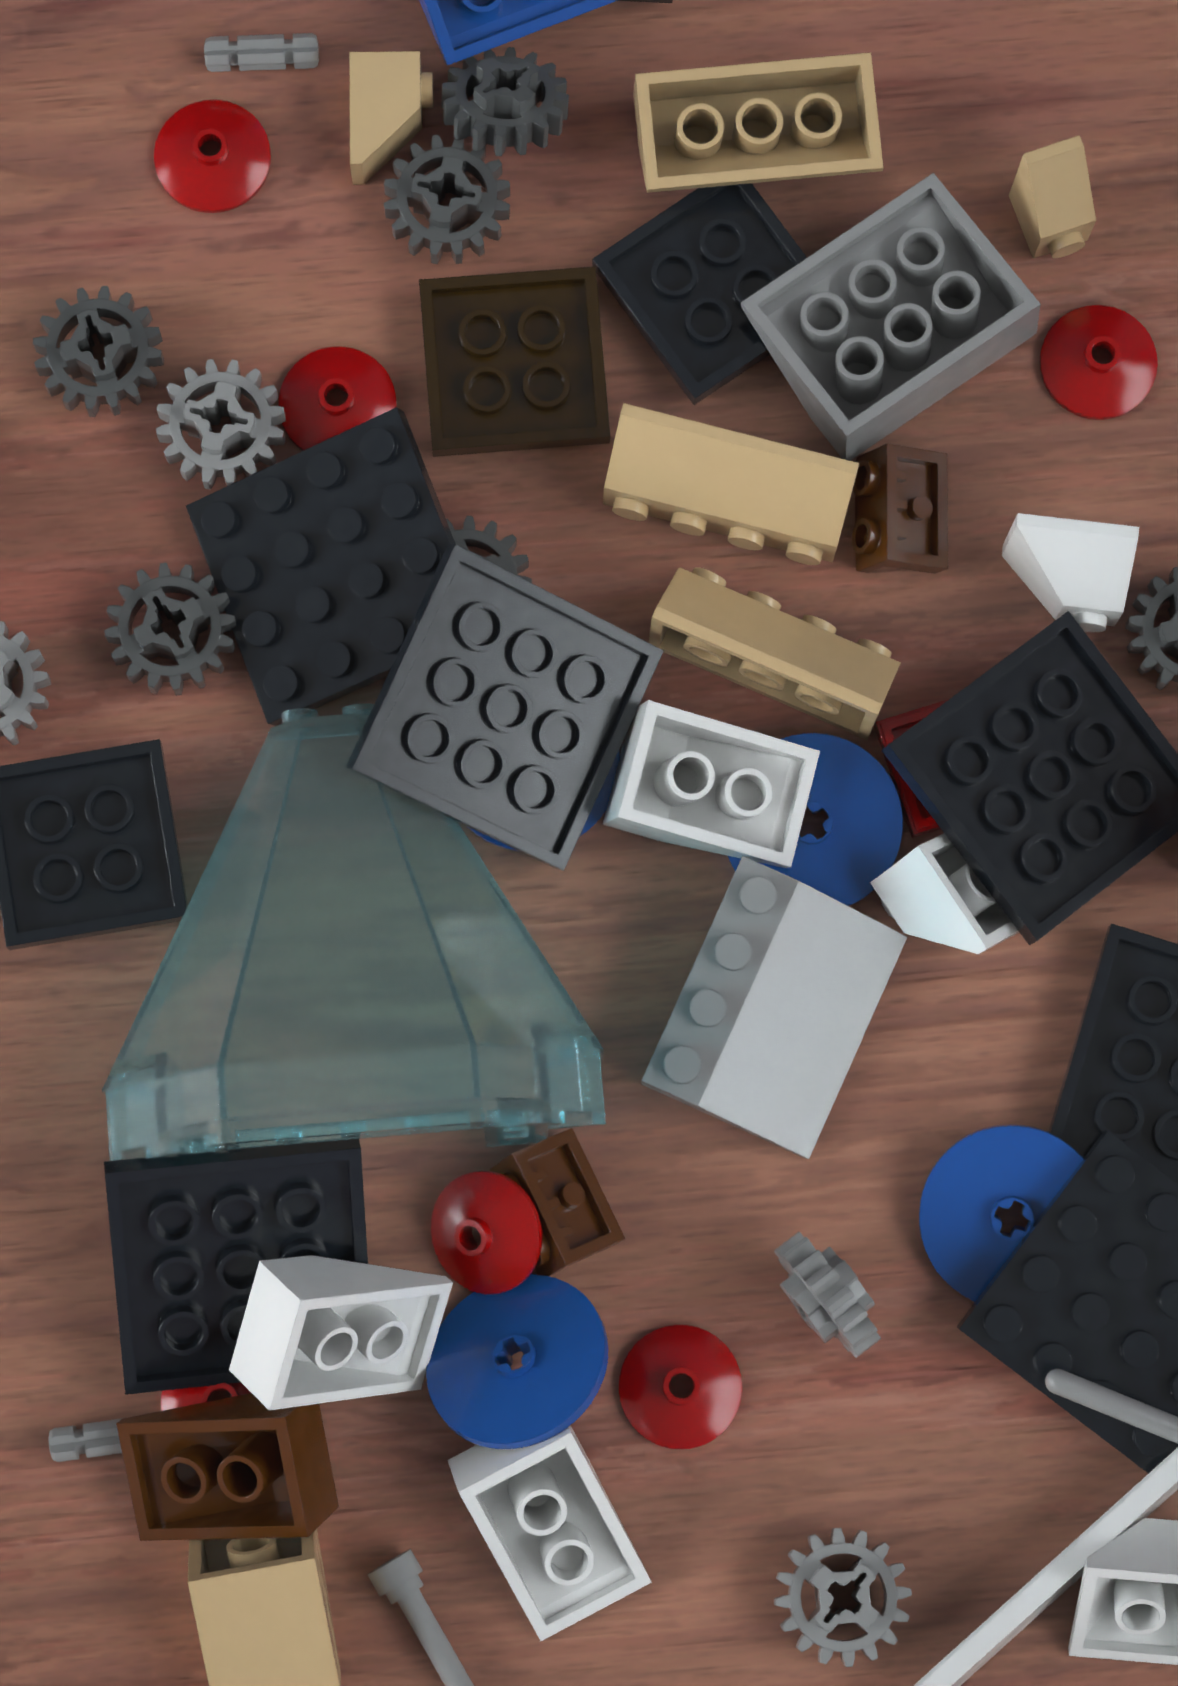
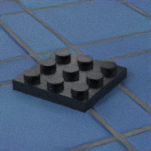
[592,183,807,405]
[0,739,190,950]

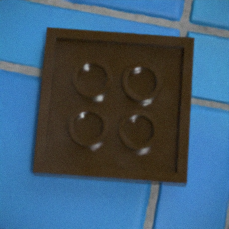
[419,266,610,457]

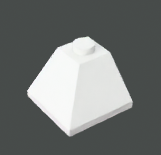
[1002,513,1139,632]
[870,833,1019,954]
[1068,1518,1178,1665]

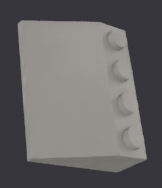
[741,173,1041,461]
[641,856,907,1160]

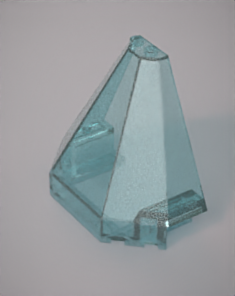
[102,704,606,1161]

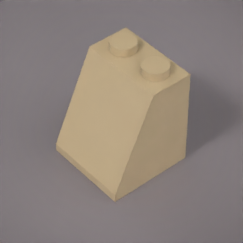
[188,1529,341,1686]

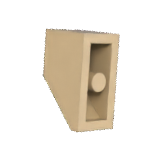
[349,51,433,185]
[1009,135,1096,258]

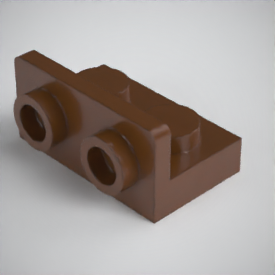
[852,444,948,574]
[490,1128,625,1277]

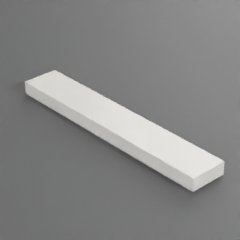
[914,1447,1178,1686]

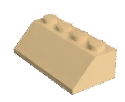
[633,53,884,193]
[603,403,859,565]
[649,567,901,740]

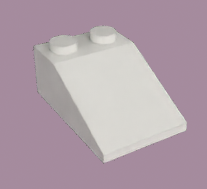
[602,700,820,868]
[229,1255,453,1411]
[447,1425,652,1641]

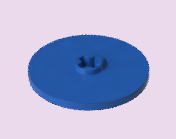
[728,733,903,906]
[919,1124,1084,1302]
[426,1274,609,1449]

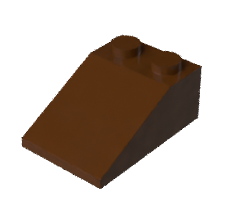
[116,1393,339,1541]

